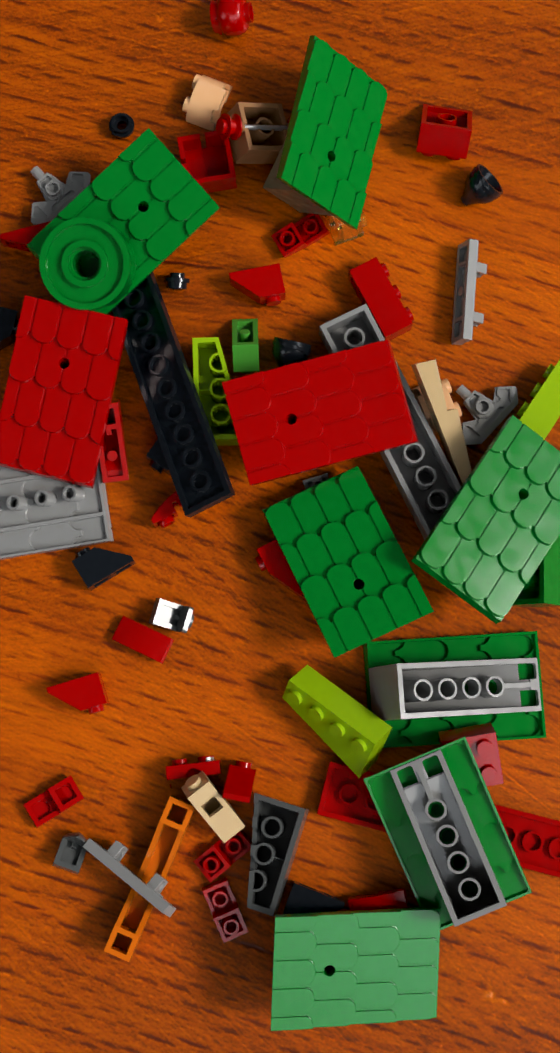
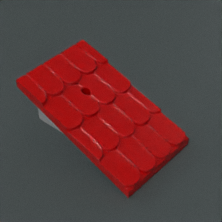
[0,295,128,489]
[222,340,419,486]

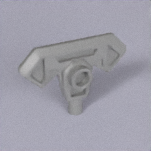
[30,166,91,225]
[456,384,518,445]

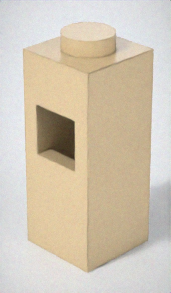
[181,771,245,843]

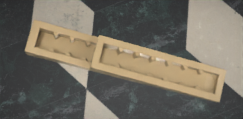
[411,359,472,487]

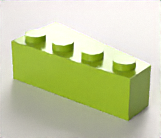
[192,337,239,446]
[517,360,560,440]
[282,664,392,778]

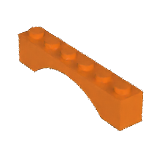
[104,795,196,962]

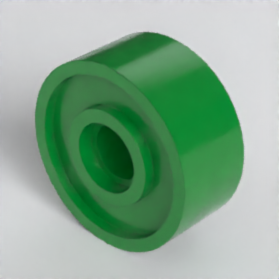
[39,217,136,310]

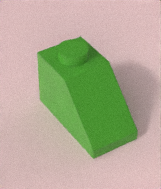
[232,319,259,374]

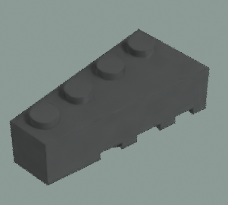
[247,793,309,916]

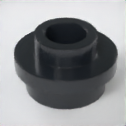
[109,113,134,138]
[164,273,190,290]

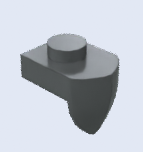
[52,832,87,874]

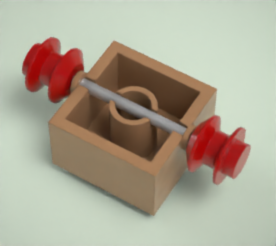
[216,102,291,164]

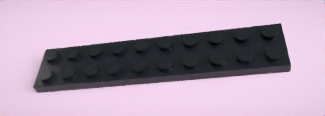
[112,272,235,518]

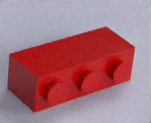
[348,257,414,341]

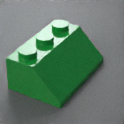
[513,535,560,607]

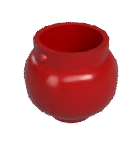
[210,0,254,37]

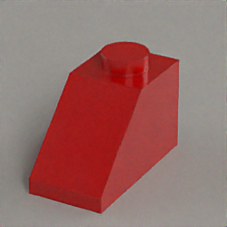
[229,263,286,306]
[46,672,110,715]
[222,760,256,803]

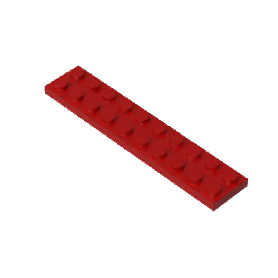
[317,762,560,877]

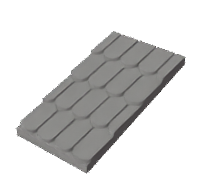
[0,459,114,560]

